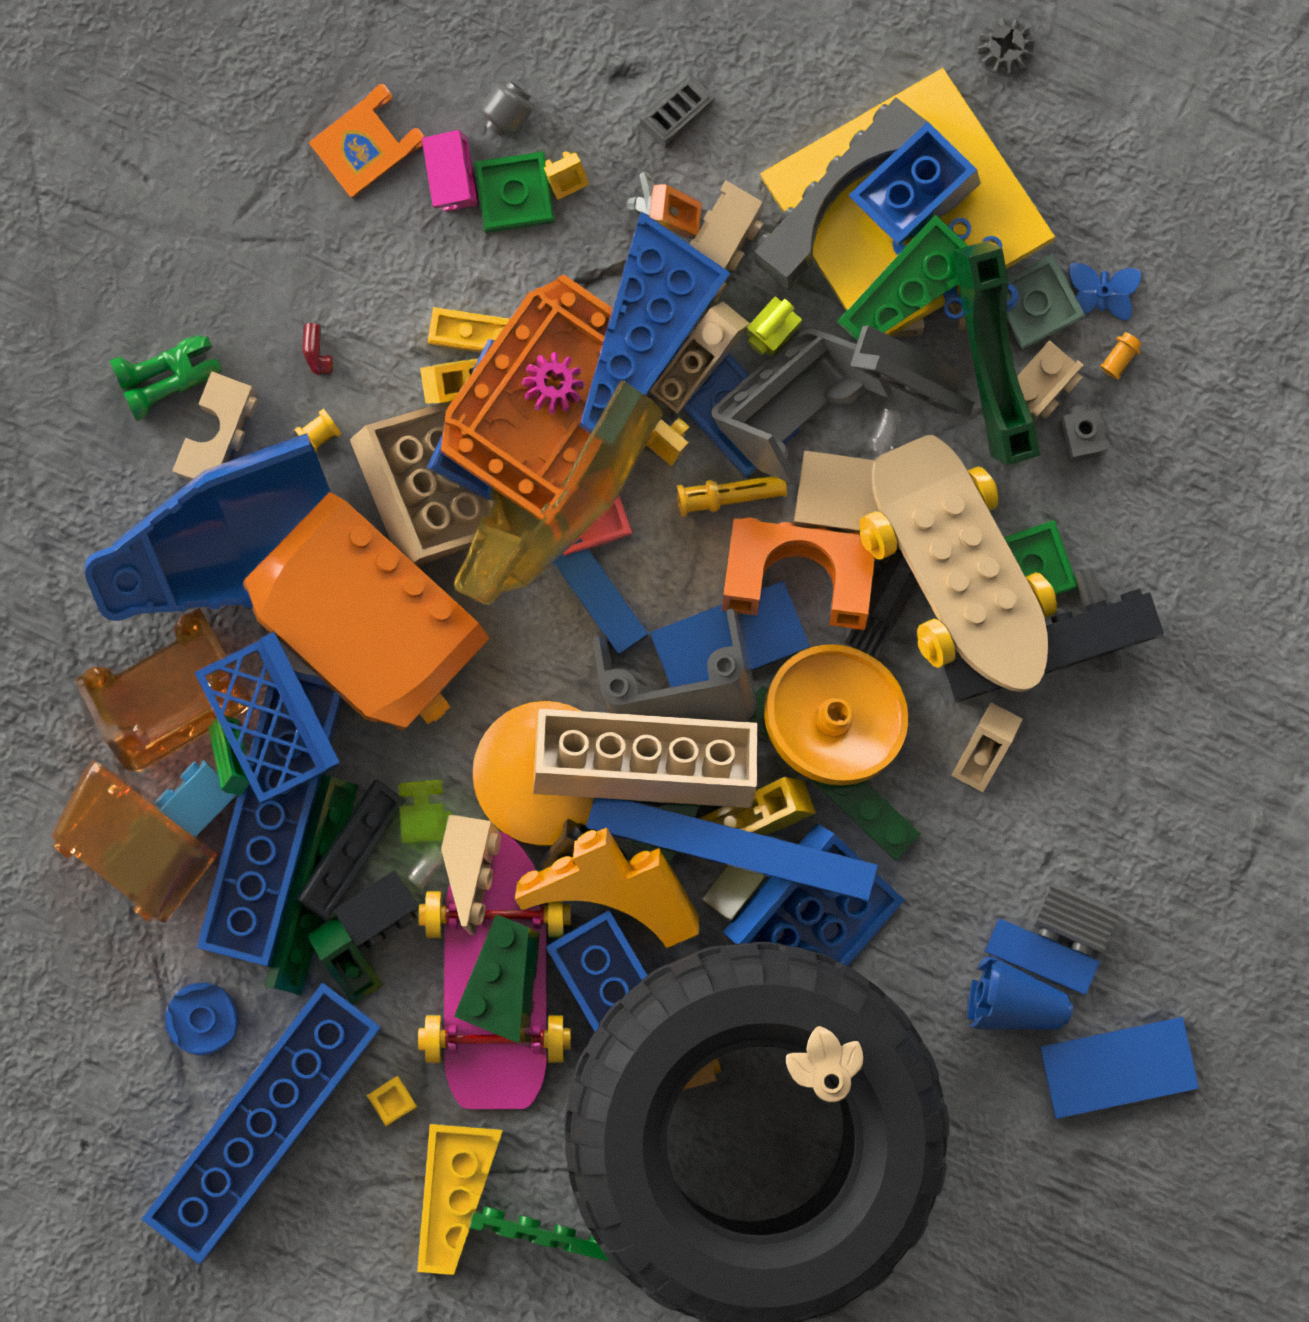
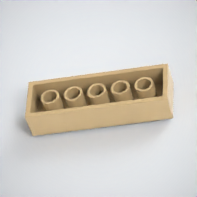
[533,709,757,808]

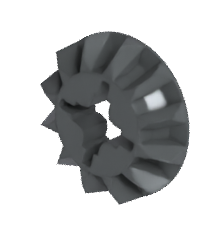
[978,17,1035,75]

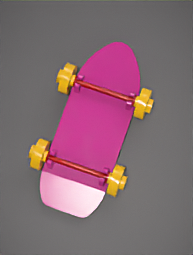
[418,832,571,1109]

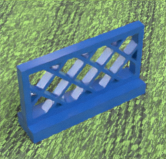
[195,632,340,804]

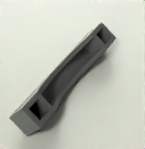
[754,97,928,290]

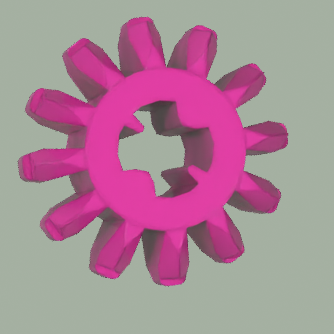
[522,352,584,415]

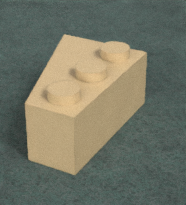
[689,180,764,302]

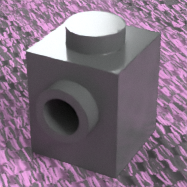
[1060,405,1109,463]

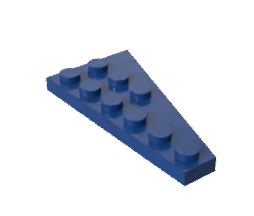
[579,211,730,447]

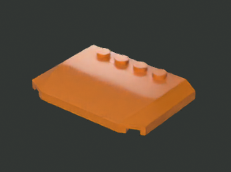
[440,274,613,524]
[243,492,490,731]

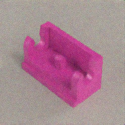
[422,130,479,211]

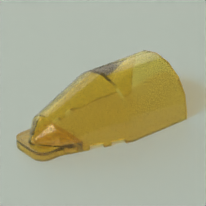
[454,381,663,604]

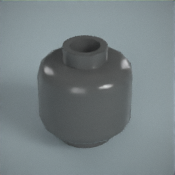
[481,81,533,136]

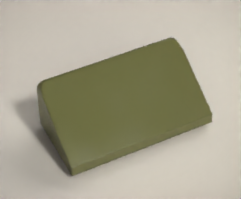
[702,866,766,922]

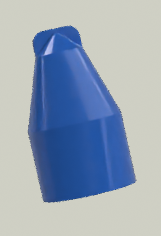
[84,433,331,621]

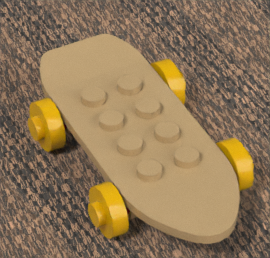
[859,435,1057,692]

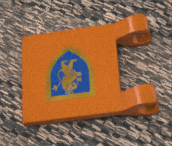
[308,84,425,198]

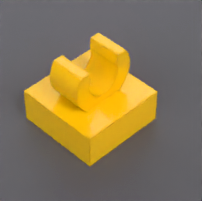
[544,151,589,200]
[645,418,690,467]

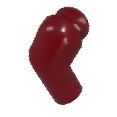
[302,323,334,376]

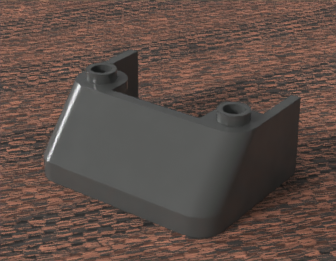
[711,329,893,483]
[591,609,758,722]

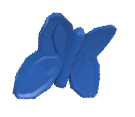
[1069,263,1141,321]

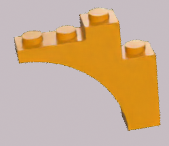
[515,827,699,948]

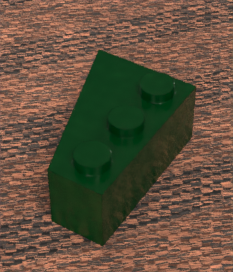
[454,914,540,1048]

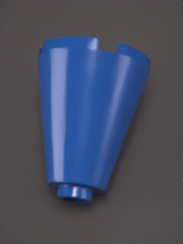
[967,957,1073,1030]

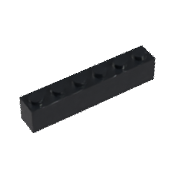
[944,589,1164,703]

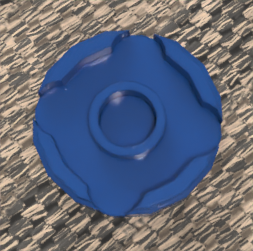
[165,982,239,1055]

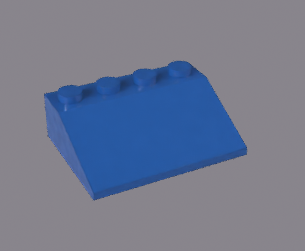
[722,823,905,966]

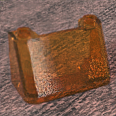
[74,607,252,772]
[50,759,218,924]

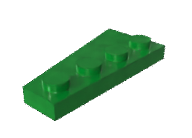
[836,215,968,342]
[469,1206,610,1262]

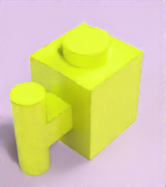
[746,296,802,356]

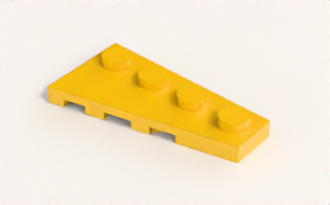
[417,1124,503,1275]

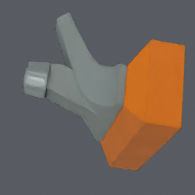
[627,171,702,238]

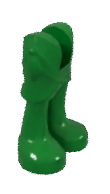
[109,335,222,422]

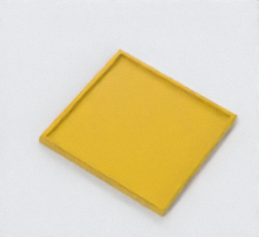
[760,68,1055,336]

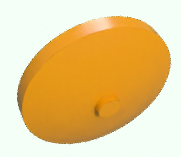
[764,644,908,785]
[473,701,594,846]

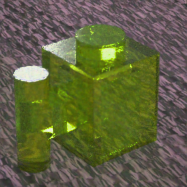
[398,779,452,845]

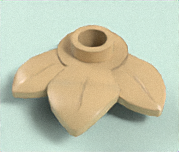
[786,1026,863,1103]

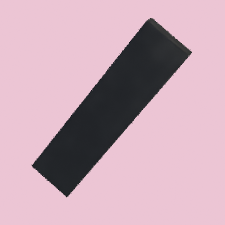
[295,780,406,920]

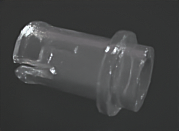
[866,409,903,456]
[405,842,445,890]

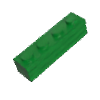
[208,715,250,796]

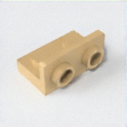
[1017,340,1084,422]

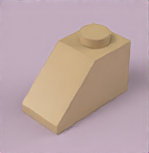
[951,702,1023,792]

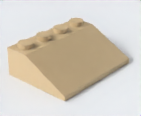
[350,401,510,567]

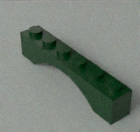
[953,241,1040,465]

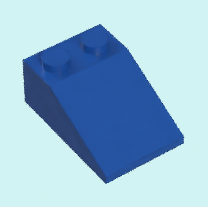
[849,122,981,246]

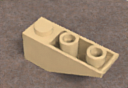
[650,302,750,414]
[441,815,501,935]

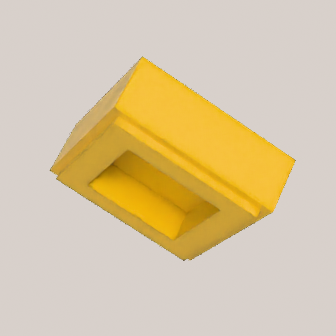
[367,1076,418,1126]

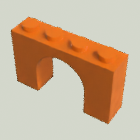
[721,517,875,630]

